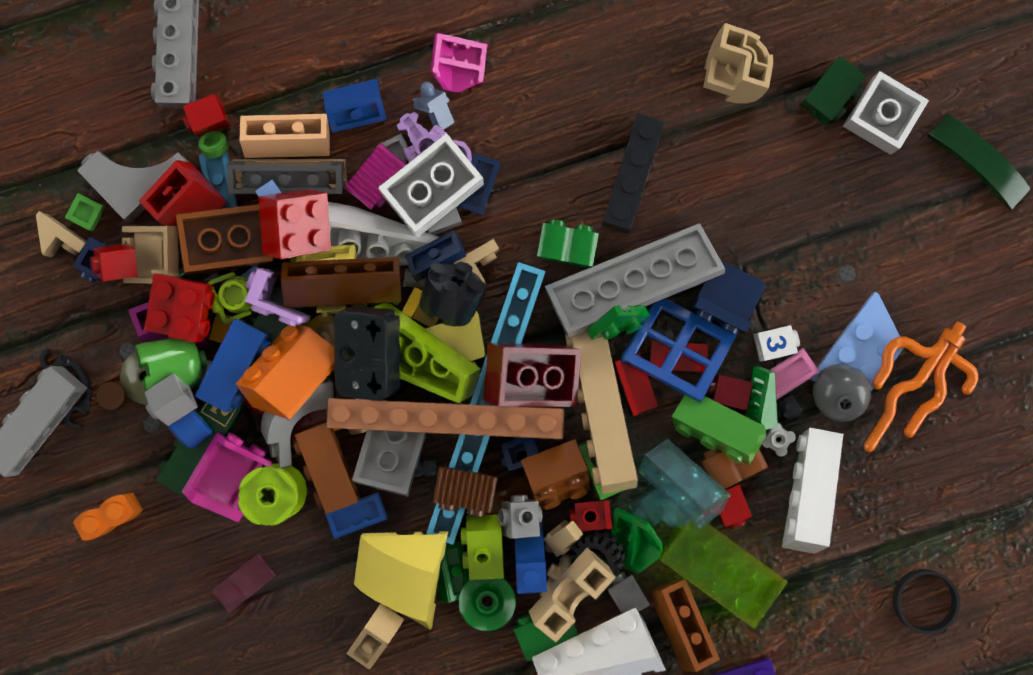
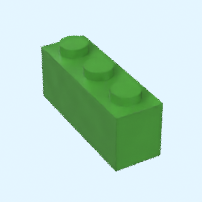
[672,395,766,465]

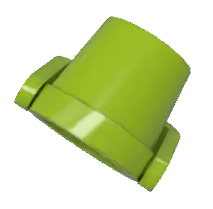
[207,272,252,324]

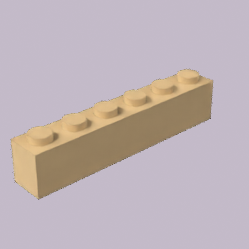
[565,331,637,494]

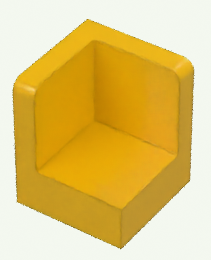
[402,287,439,327]

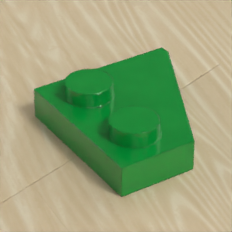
[587,305,650,340]

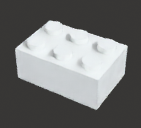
[378,133,484,238]

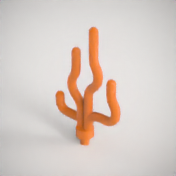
[864,321,978,452]

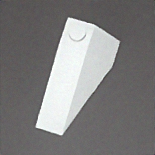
[328,202,439,266]

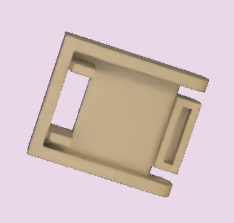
[122,226,179,284]

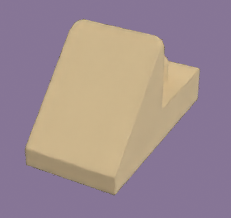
[36,211,87,257]
[453,239,499,285]

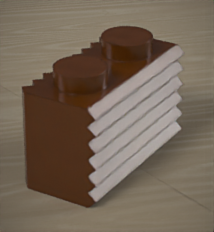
[433,466,497,517]

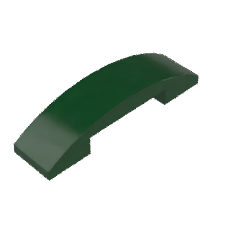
[928,114,1030,210]

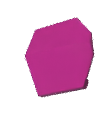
[431,33,487,93]

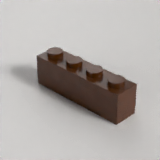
[281,257,401,308]

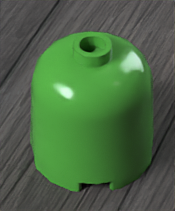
[135,338,207,392]

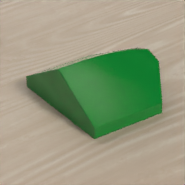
[610,508,663,574]

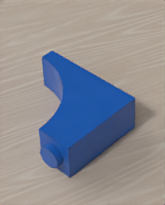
[515,498,547,594]

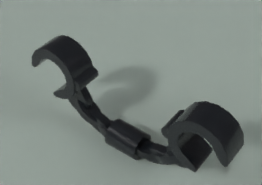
[39,349,92,429]

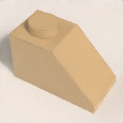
[346,604,404,670]

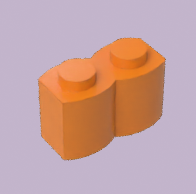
[73,492,143,541]

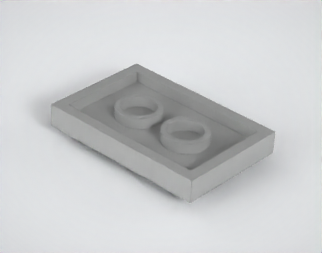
[352,430,427,497]

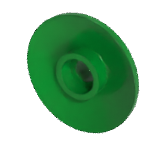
[459,578,516,631]

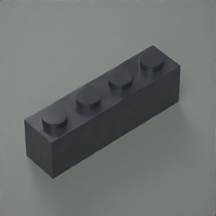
[601,113,665,234]

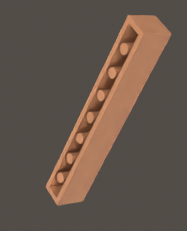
[327,399,564,439]

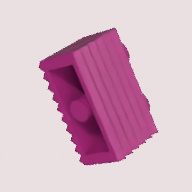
[344,143,407,209]

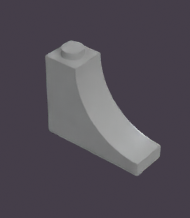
[77,151,189,223]

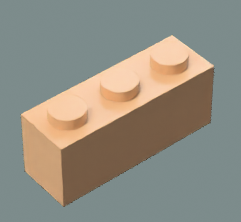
[240,114,330,158]

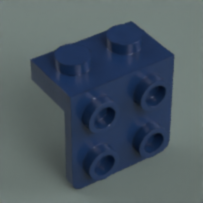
[691,260,765,336]

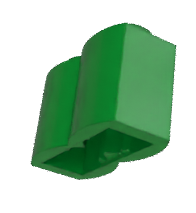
[536,219,599,268]

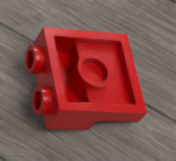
[144,273,215,343]

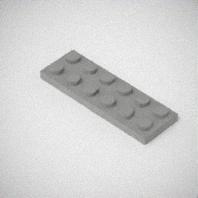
[545,223,725,338]

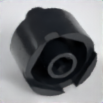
[419,262,485,327]

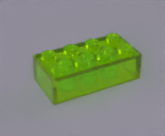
[659,510,788,629]

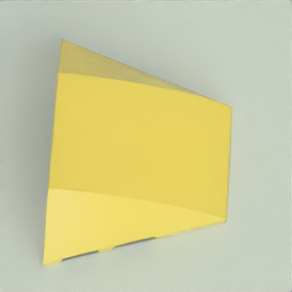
[354,531,448,630]

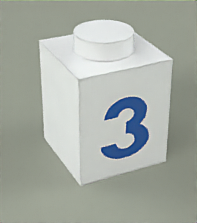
[753,325,800,361]

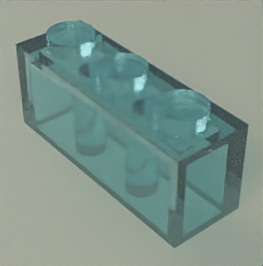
[638,439,730,529]

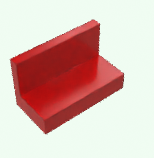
[612,353,658,416]

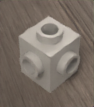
[498,494,542,539]

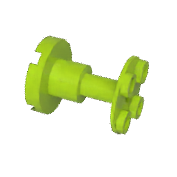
[238,463,308,526]

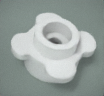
[762,423,796,456]

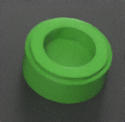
[198,131,229,158]

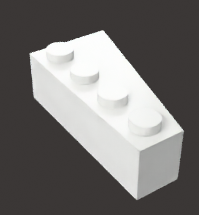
[782,428,843,554]
[532,607,666,675]

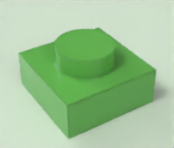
[65,193,106,232]

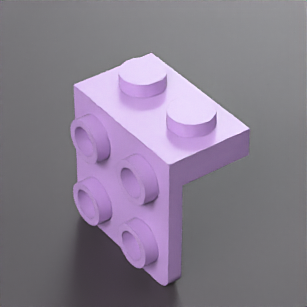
[245,268,311,326]

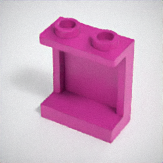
[182,432,273,522]

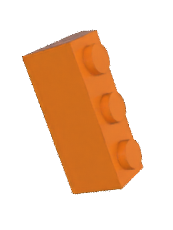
[236,324,335,420]

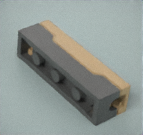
[226,159,347,194]

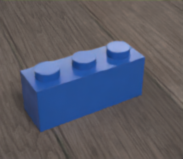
[195,318,271,412]

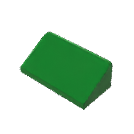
[437,540,469,603]

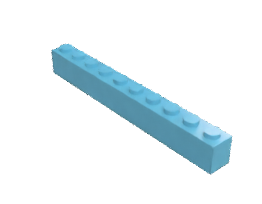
[426,262,545,545]

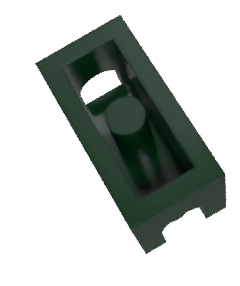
[799,55,866,126]

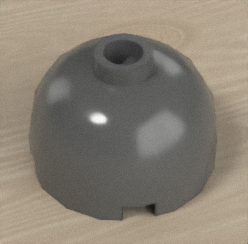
[812,363,871,422]

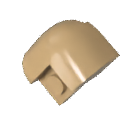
[703,23,773,103]

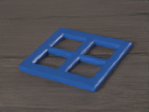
[620,298,736,403]

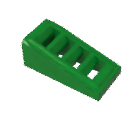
[745,366,778,430]

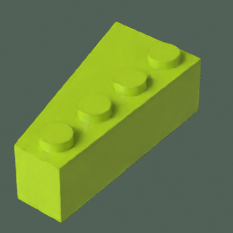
[372,303,481,403]

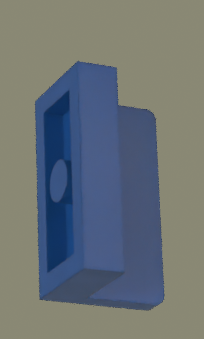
[323,79,387,133]

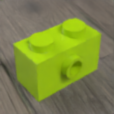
[461,514,504,580]

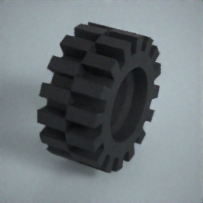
[569,530,626,577]

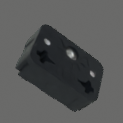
[334,305,400,401]

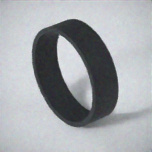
[893,569,960,634]

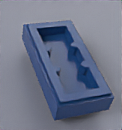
[324,492,388,539]

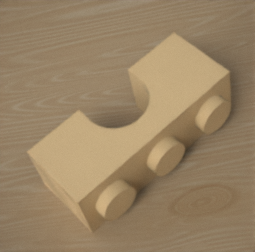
[529,548,616,642]

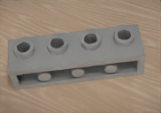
[151,0,199,109]
[0,366,87,477]

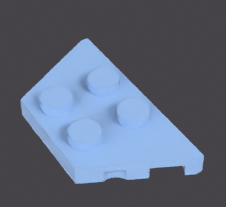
[810,292,904,391]

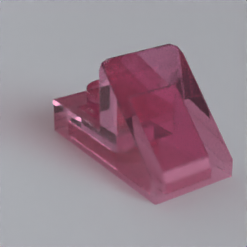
[212,554,276,613]

